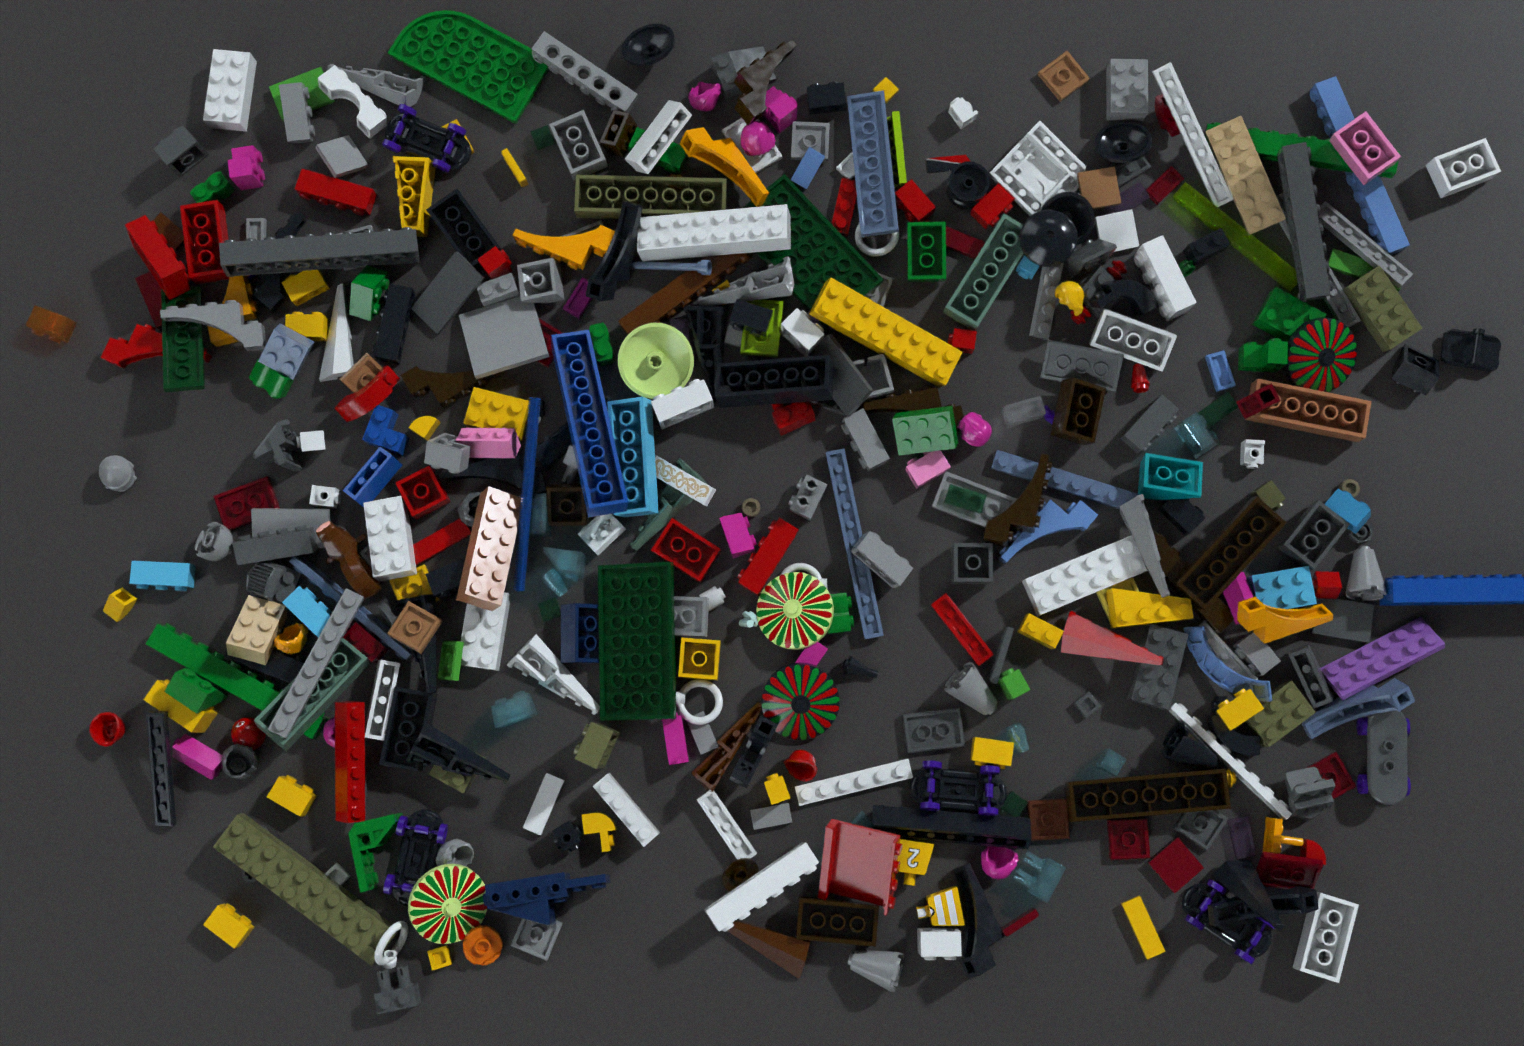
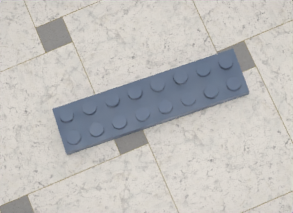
[847,90,899,237]

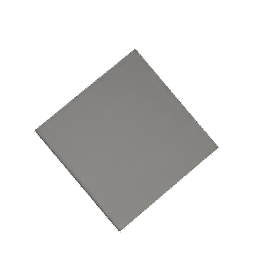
[459,296,549,379]

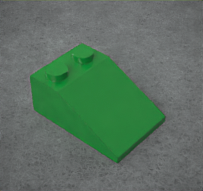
[164,668,228,714]

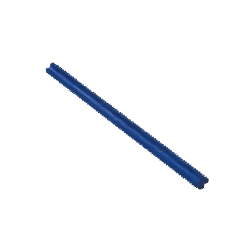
[513,397,541,591]

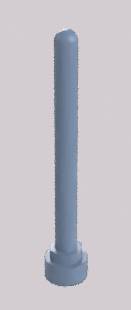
[631,260,712,275]

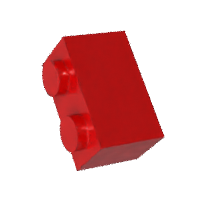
[895,179,936,222]
[970,183,1015,229]
[477,246,512,280]

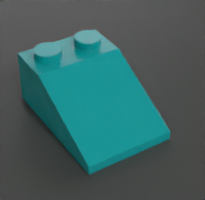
[1138,453,1203,500]

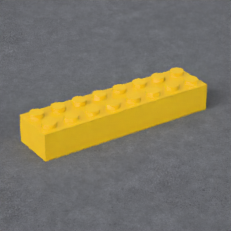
[808,278,962,388]

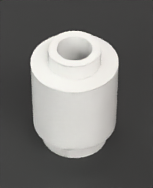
[699,586,726,611]

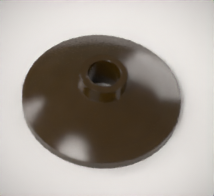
[722,858,759,892]

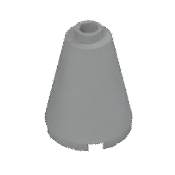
[1346,546,1387,601]
[944,662,998,715]
[848,950,904,992]

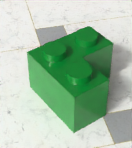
[349,265,389,321]
[1238,338,1288,373]

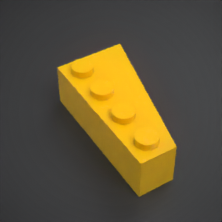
[393,156,436,237]
[1106,588,1194,629]

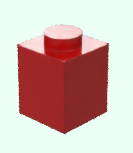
[947,328,977,354]
[1312,571,1342,599]

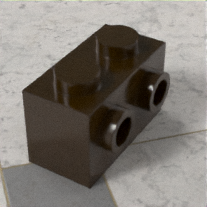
[599,110,637,157]

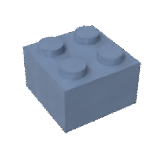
[258,324,314,380]

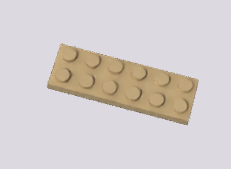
[1205,116,1286,235]

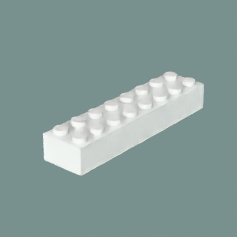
[637,204,791,262]

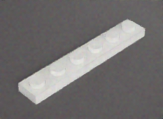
[795,759,913,806]

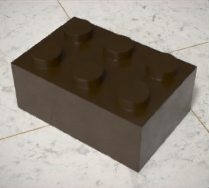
[1050,378,1106,445]

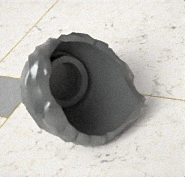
[458,491,482,526]
[221,743,258,780]

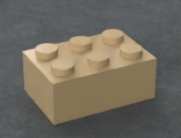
[226,595,287,665]

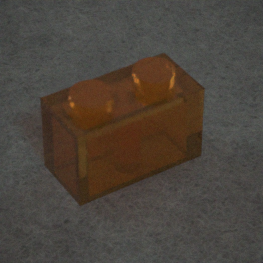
[25,305,77,344]

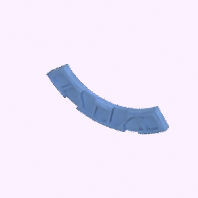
[1183,626,1272,702]

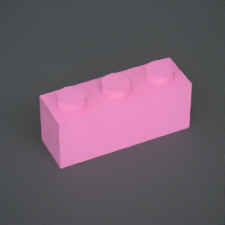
[456,428,521,458]

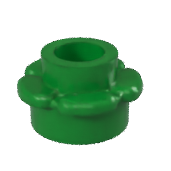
[1178,260,1196,277]

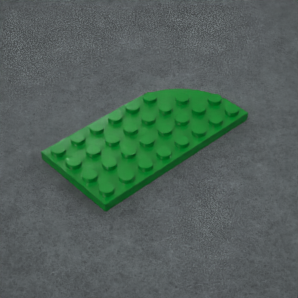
[388,10,549,124]

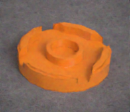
[463,925,503,966]

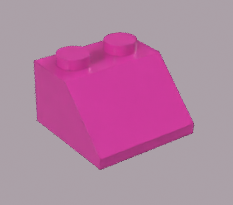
[719,513,757,559]

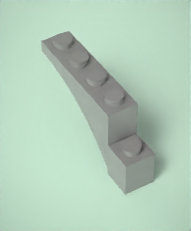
[160,300,266,351]

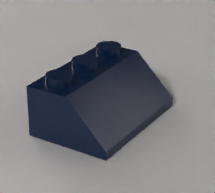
[561,603,599,663]

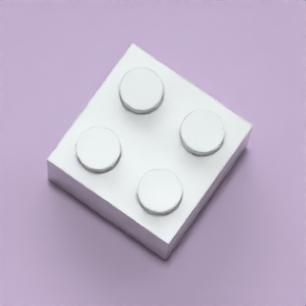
[781,308,824,357]
[917,927,962,960]

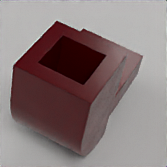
[1155,94,1181,137]
[1236,383,1281,419]

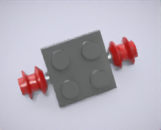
[1070,260,1127,324]

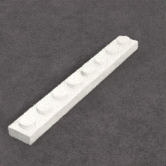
[1152,62,1233,208]
[1168,703,1292,820]

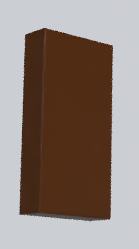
[153,212,184,251]

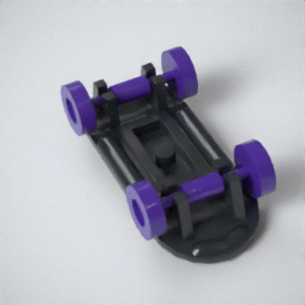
[382,104,471,172]
[910,761,1007,816]
[383,809,448,907]
[1182,879,1274,965]

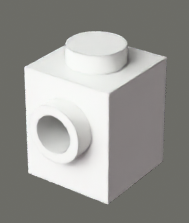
[296,430,325,452]

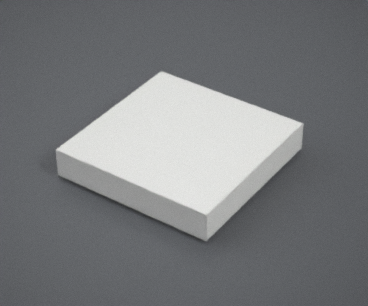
[1094,209,1139,252]

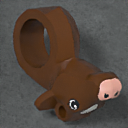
[316,521,382,600]

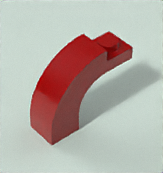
[334,365,400,422]

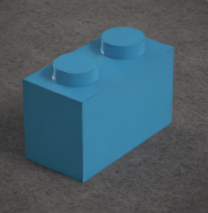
[1325,489,1371,534]

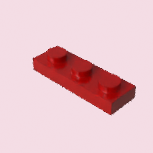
[831,178,857,237]

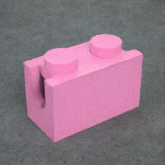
[905,450,951,489]

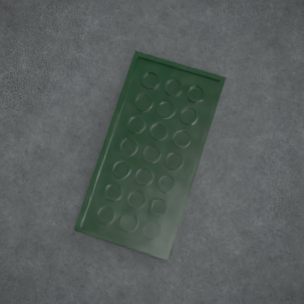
[743,174,884,329]
[598,562,676,721]

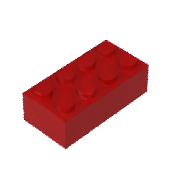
[180,200,229,284]
[125,215,190,300]

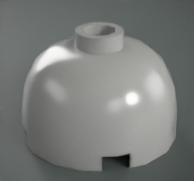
[195,522,233,561]

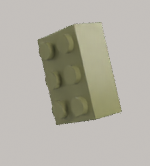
[1244,680,1316,747]

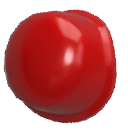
[89,712,126,747]
[231,717,266,750]
[784,750,817,782]

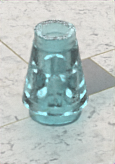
[542,568,568,597]
[1006,722,1030,753]

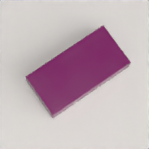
[563,277,592,319]

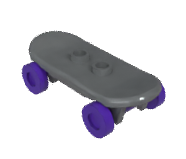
[1356,710,1411,805]

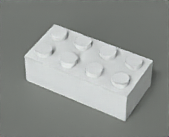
[203,49,257,132]
[1134,235,1197,321]
[1089,308,1177,372]
[363,496,417,582]
[461,592,511,671]
[1293,892,1359,983]

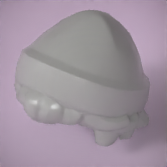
[99,455,137,492]
[436,839,474,867]

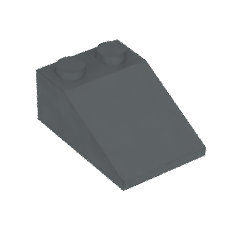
[711,46,776,99]
[1064,239,1117,280]

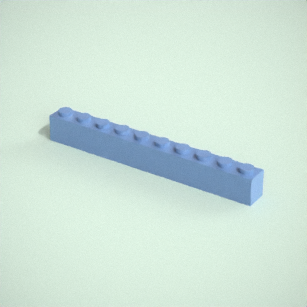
[1310,76,1410,255]

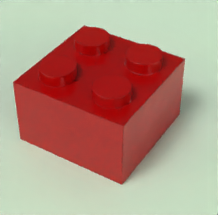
[395,465,451,519]

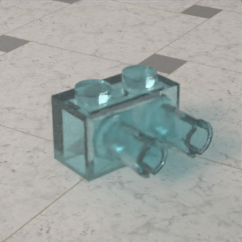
[1013,851,1066,903]

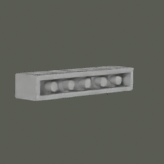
[531,31,638,113]

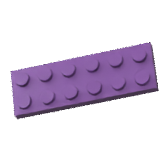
[1320,617,1445,701]

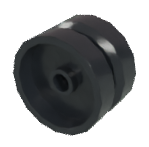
[946,162,990,209]

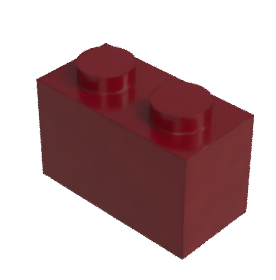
[343,622,390,663]

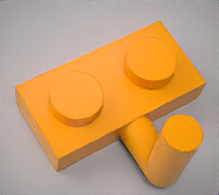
[1262,817,1303,854]

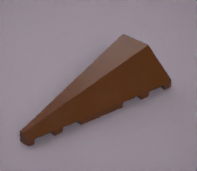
[691,702,762,792]
[727,920,810,979]

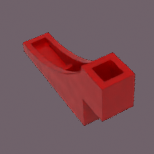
[100,324,212,369]

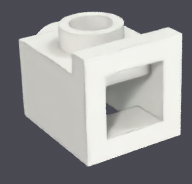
[948,97,978,129]
[1240,439,1265,469]
[309,485,341,509]

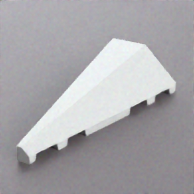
[319,284,354,382]
[507,634,600,715]

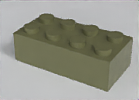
[1343,265,1423,352]
[573,722,620,769]

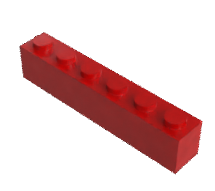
[335,701,365,823]

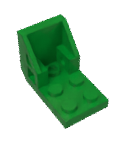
[348,813,403,893]

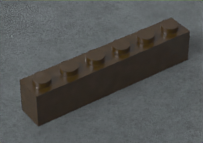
[1154,532,1234,634]

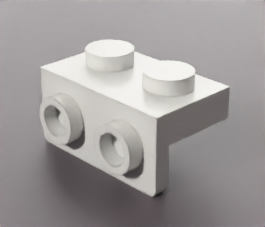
[578,514,626,555]

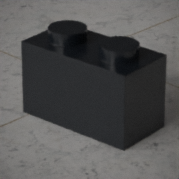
[806,81,847,115]
[1183,228,1230,265]
[729,299,773,337]
[1158,498,1206,536]

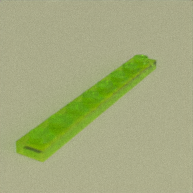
[1172,182,1297,292]

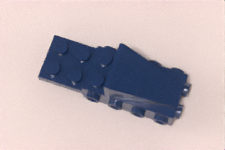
[483,872,611,925]

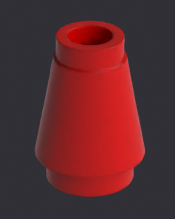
[1131,364,1150,393]

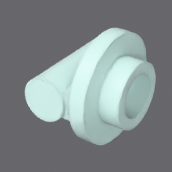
[739,611,758,628]

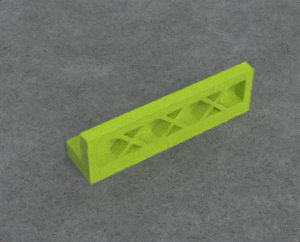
[887,111,907,190]

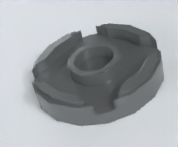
[377,602,397,627]

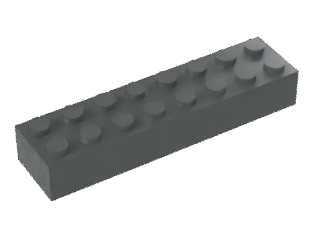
[1277,142,1333,302]

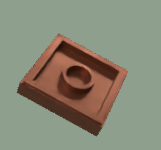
[1027,799,1070,841]

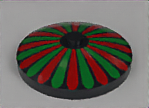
[1285,317,1357,392]
[761,663,840,740]

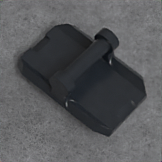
[1440,328,1501,372]

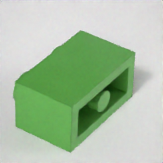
[998,668,1030,700]

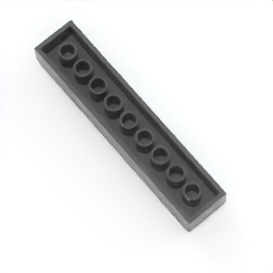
[219,227,420,277]

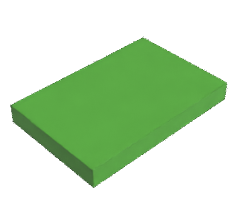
[269,67,335,122]

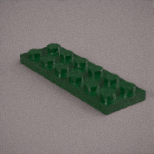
[161,287,205,392]

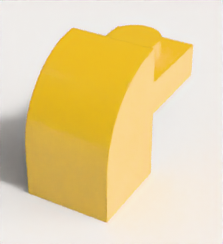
[582,812,617,852]

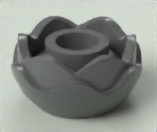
[1348,523,1373,544]

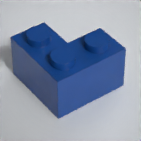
[362,405,410,456]

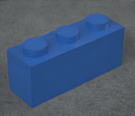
[343,447,402,508]

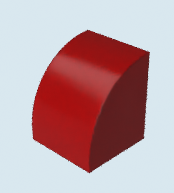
[1300,839,1326,865]

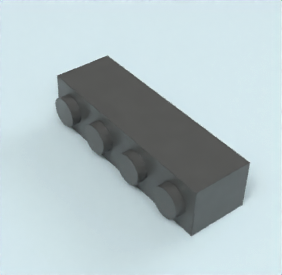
[232,525,318,565]

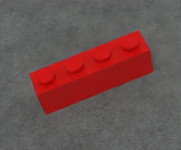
[295,169,377,216]
[737,517,799,596]

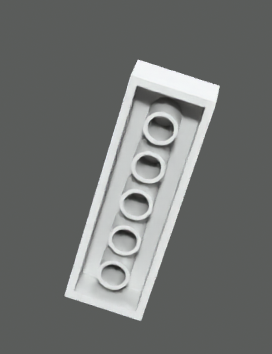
[1022,535,1148,617]
[704,842,819,932]

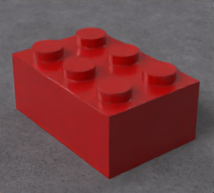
[651,518,721,584]

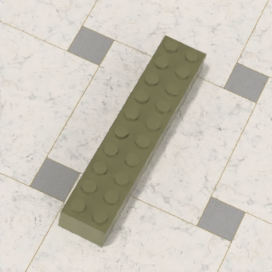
[213,813,400,966]

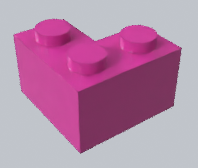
[763,86,798,134]
[228,145,265,190]

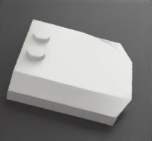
[989,121,1086,216]

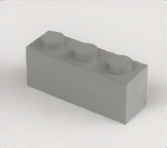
[279,82,315,144]
[841,408,890,472]
[850,531,913,588]

